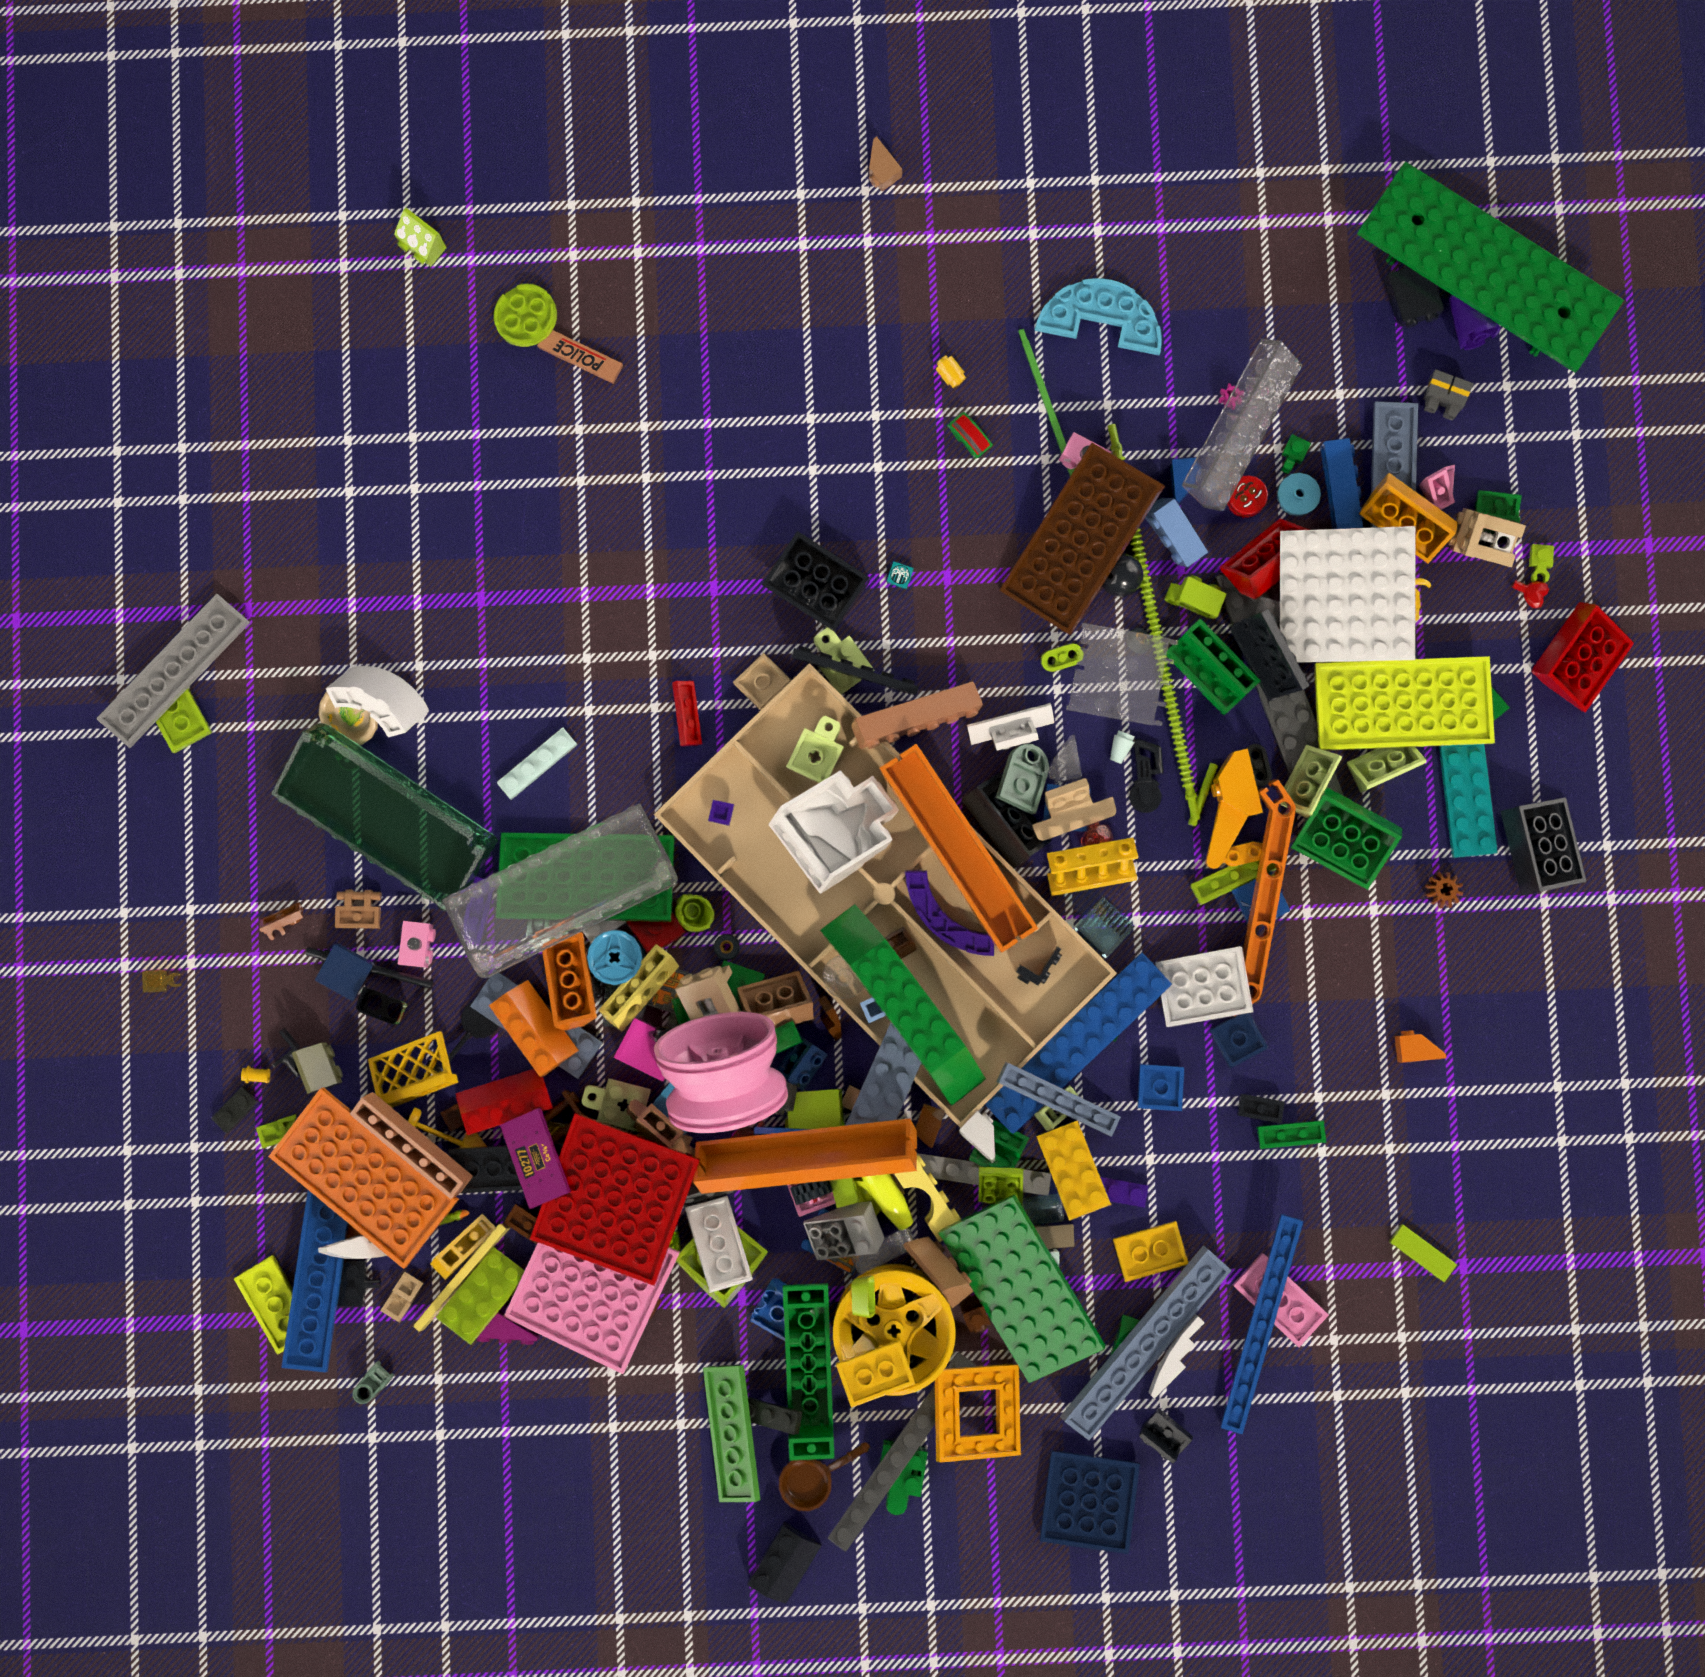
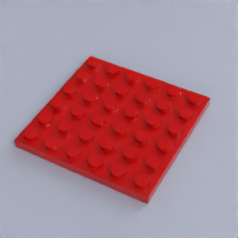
[530,1113,700,1286]

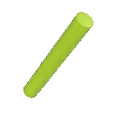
[1188,763,1218,827]

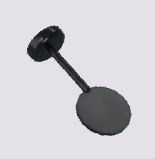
[425,1002,499,1073]

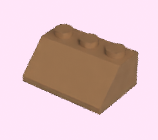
[737,971,814,1028]
[903,1236,973,1308]

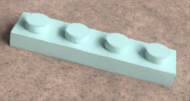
[497,727,577,800]

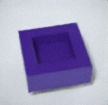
[708,800,735,826]

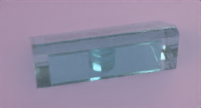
[1021,1194,1064,1225]

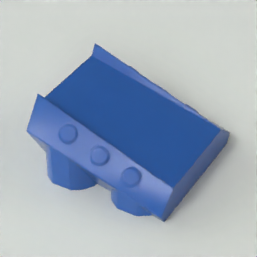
[750,1278,787,1341]

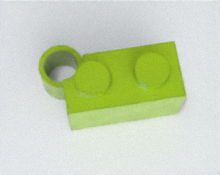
[1164,575,1227,620]

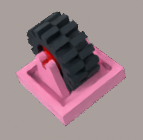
[787,1180,835,1217]

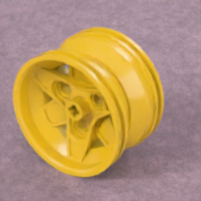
[833,1264,955,1396]

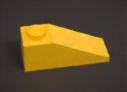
[430,1213,496,1280]

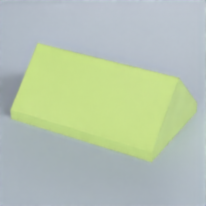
[1280,745,1342,818]
[1347,747,1426,793]

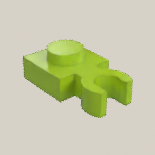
[1529,544,1554,583]

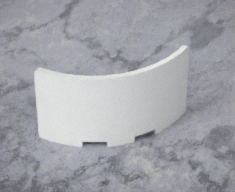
[326,666,429,737]

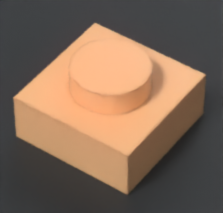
[842,1085,861,1110]

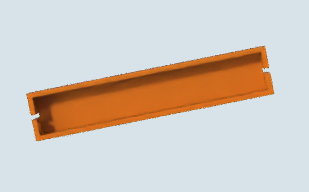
[879,744,1039,953]
[693,1118,917,1194]

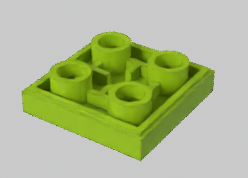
[978,1167,1023,1204]

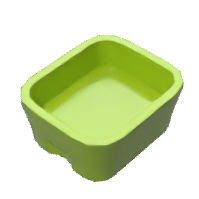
[851,1276,875,1318]

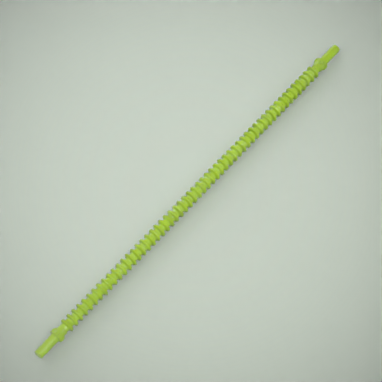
[1107,424,1200,820]

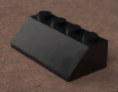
[962,772,1052,869]

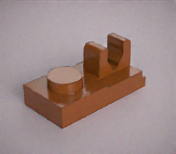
[259,902,303,940]

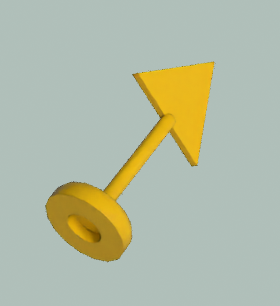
[408,1107,487,1148]

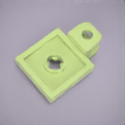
[814,628,875,695]
[786,716,844,783]
[581,1078,651,1132]

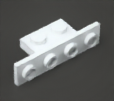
[967,703,1054,750]

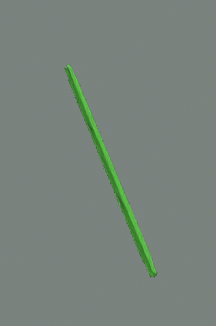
[1018,329,1075,476]

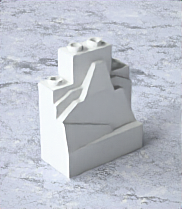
[768,770,899,894]

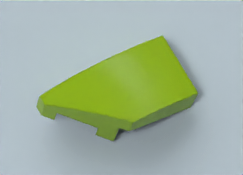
[256,1114,297,1149]

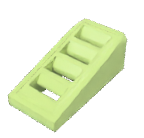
[1034,1085,1078,1131]

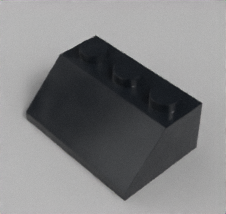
[747,1521,822,1604]

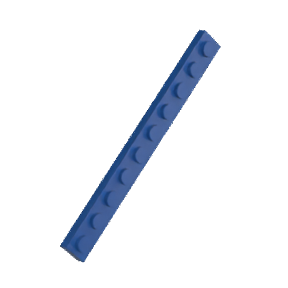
[1220,1214,1303,1434]

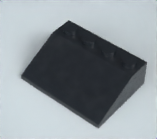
[762,531,870,632]
[1501,797,1587,896]

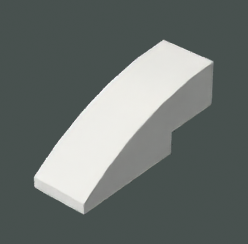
[318,1235,387,1259]

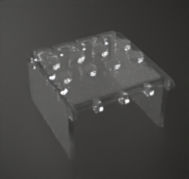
[1066,623,1178,726]

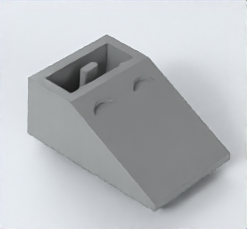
[803,1201,884,1260]

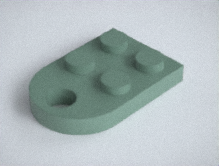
[996,744,1049,814]

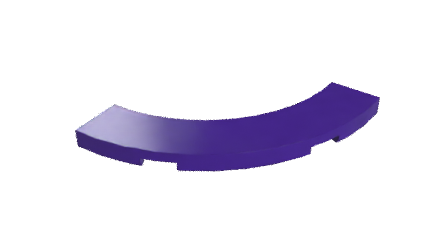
[905,870,994,956]

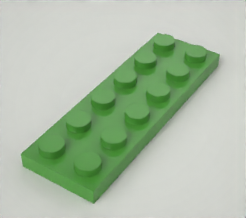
[703,1364,760,1502]

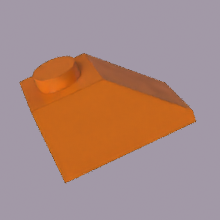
[1394,1030,1446,1063]

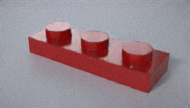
[672,681,702,746]

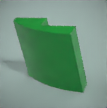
[1475,490,1522,537]
[969,1119,1029,1168]

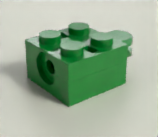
[880,1440,928,1515]

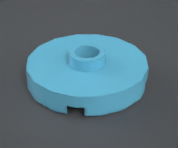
[1277,473,1321,516]

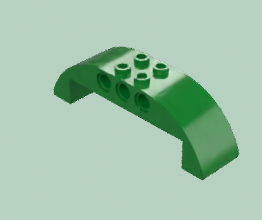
[783,1283,834,1460]

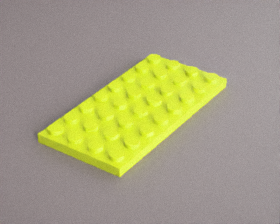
[1314,656,1495,750]

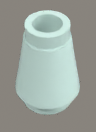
[1110,730,1135,764]

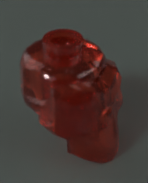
[1080,821,1114,846]

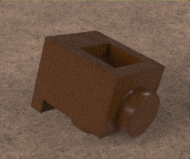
[962,1304,991,1333]

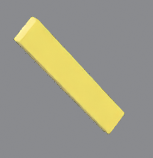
[414,1223,510,1332]

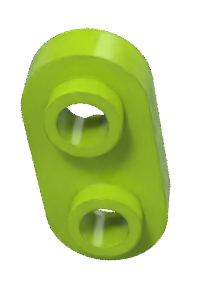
[1040,643,1084,672]

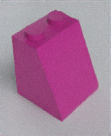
[614,1018,666,1081]

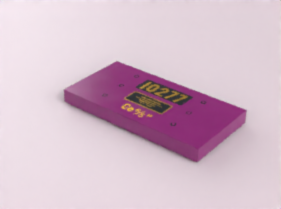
[500,1108,571,1209]

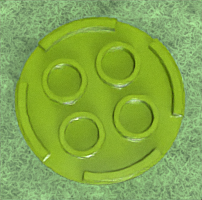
[494,284,557,347]

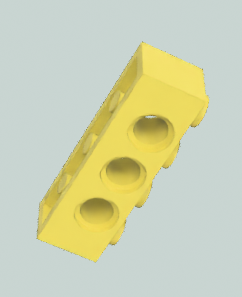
[598,944,679,1032]

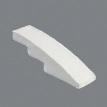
[1149,1314,1204,1399]

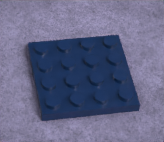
[1039,1450,1140,1554]

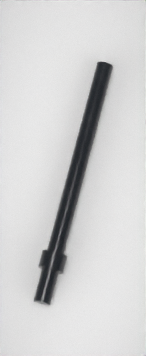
[305,947,434,989]

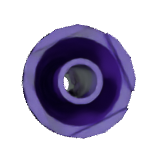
[1449,294,1501,350]

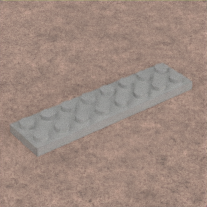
[96,594,250,748]

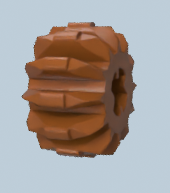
[1425,872,1463,909]

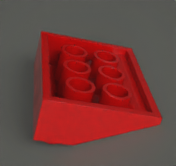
[1531,602,1634,712]

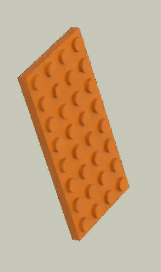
[268,1087,459,1269]

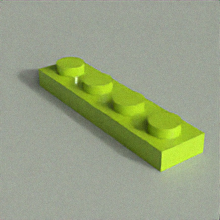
[1190,860,1276,905]

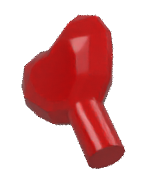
[1512,580,1549,608]

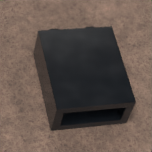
[1383,267,1444,328]

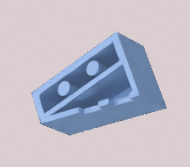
[1145,498,1208,567]

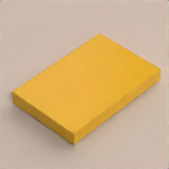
[1112,1221,1188,1282]
[836,1339,916,1408]

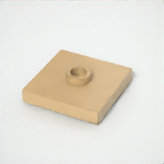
[733,653,792,711]

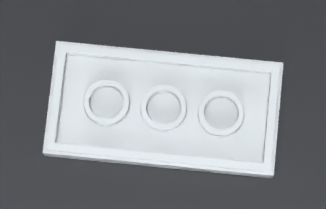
[685,1196,752,1293]

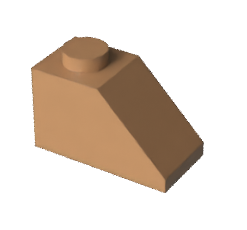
[868,137,902,192]

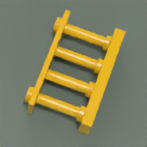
[1047,837,1138,896]

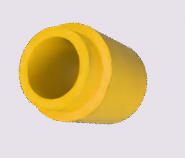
[936,356,966,388]

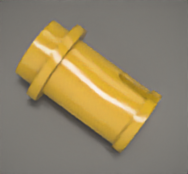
[241,1066,271,1083]

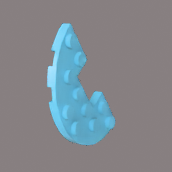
[1035,278,1161,355]

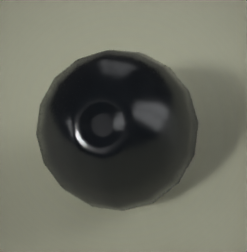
[1102,553,1143,597]

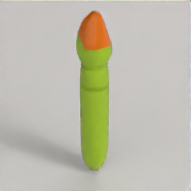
[439,1209,469,1226]

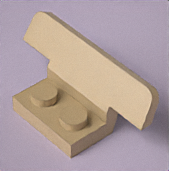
[1032,778,1116,840]

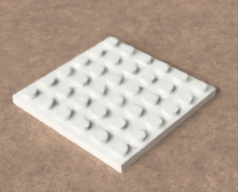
[1280,526,1416,663]

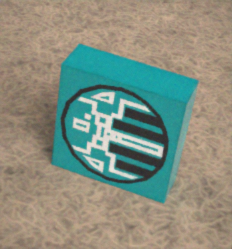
[887,561,914,590]

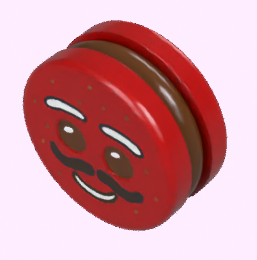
[1226,475,1268,518]

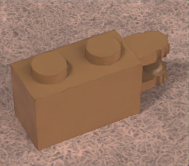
[626,1099,684,1148]

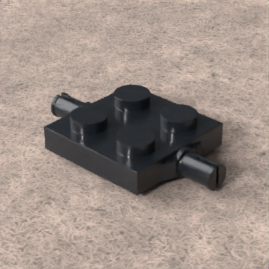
[337,1261,381,1306]

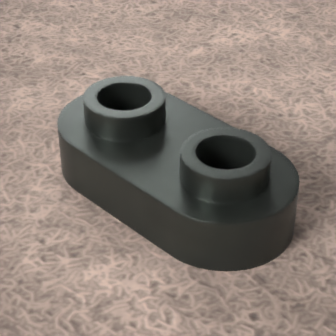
[1246,744,1272,787]

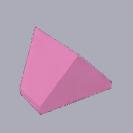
[1418,465,1455,510]

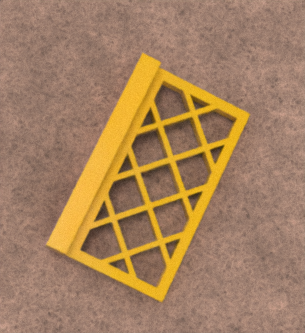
[368,1032,458,1108]

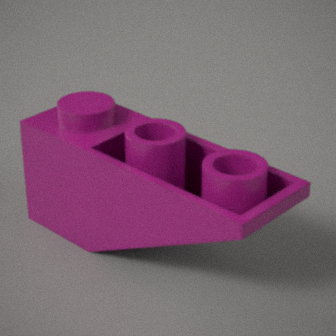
[476,1310,540,1345]

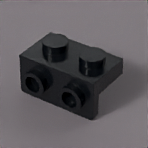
[1139,1408,1193,1464]

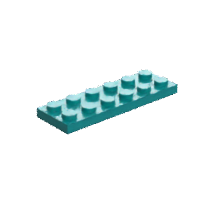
[1439,744,1498,858]

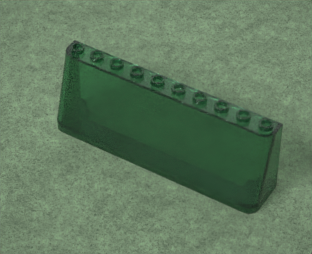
[271,723,498,913]

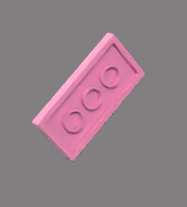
[1233,1253,1329,1347]

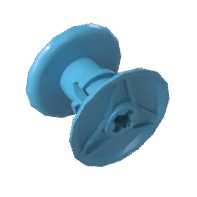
[587,930,646,986]

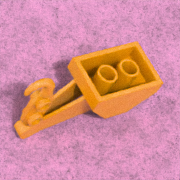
[1205,749,1287,869]

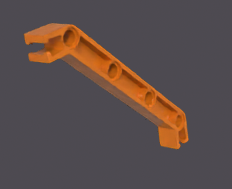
[1234,779,1296,1017]

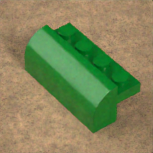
[1164,619,1261,715]

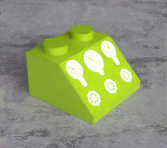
[394,207,447,267]

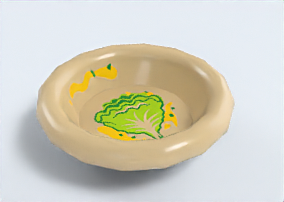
[319,691,378,747]

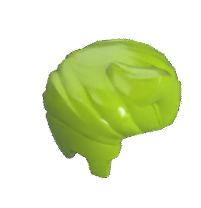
[675,894,714,932]

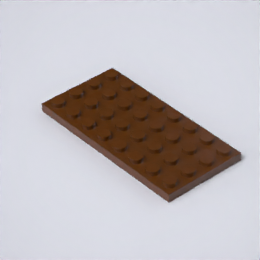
[999,442,1165,635]

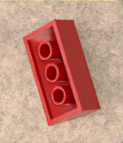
[1220,518,1309,600]
[455,1069,552,1136]

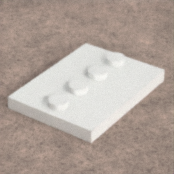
[1155,946,1253,1027]

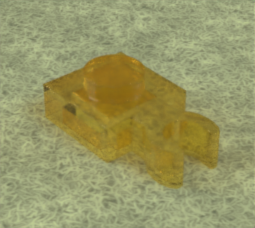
[142,970,182,993]

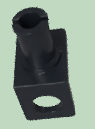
[272,1027,300,1078]

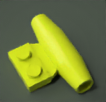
[853,1174,914,1230]

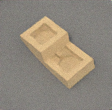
[380,1272,423,1323]

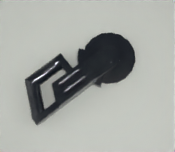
[1129,738,1164,813]

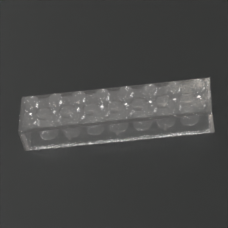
[1182,339,1302,511]

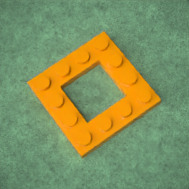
[935,1364,1021,1462]

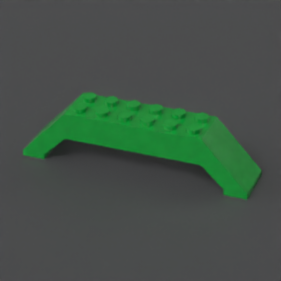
[820,904,986,1106]

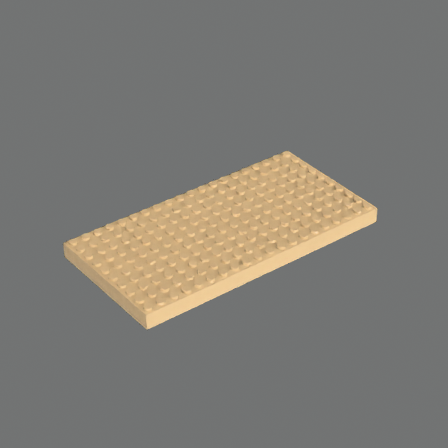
[654,663,1117,1128]

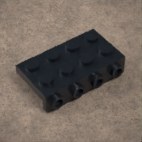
[1230,609,1309,701]

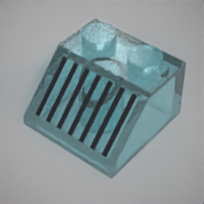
[1073,897,1135,958]

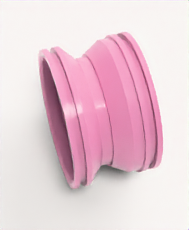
[654,1012,788,1133]

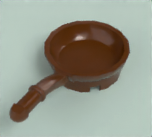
[779,1442,870,1511]

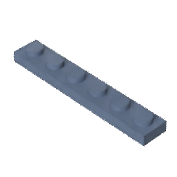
[996,1062,1121,1137]

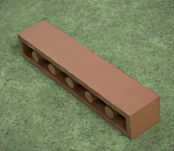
[851,682,983,749]
[350,1092,473,1199]

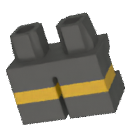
[1423,369,1474,420]

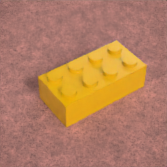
[1036,1120,1111,1221]

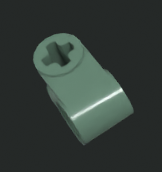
[353,1361,395,1404]

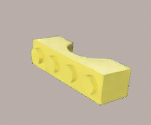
[894,1154,961,1242]

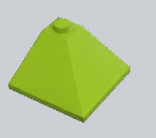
[676,1226,768,1308]

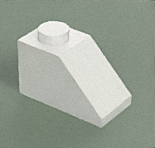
[959,1111,995,1163]

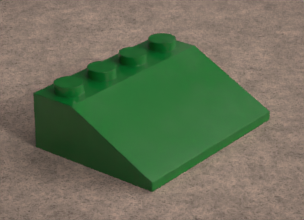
[1291,787,1403,890]

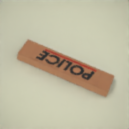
[537,330,623,384]

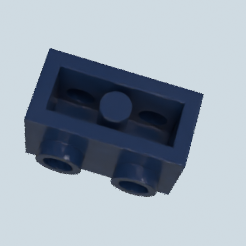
[776,1036,828,1091]

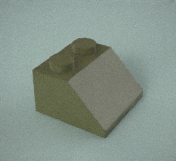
[292,1043,343,1094]

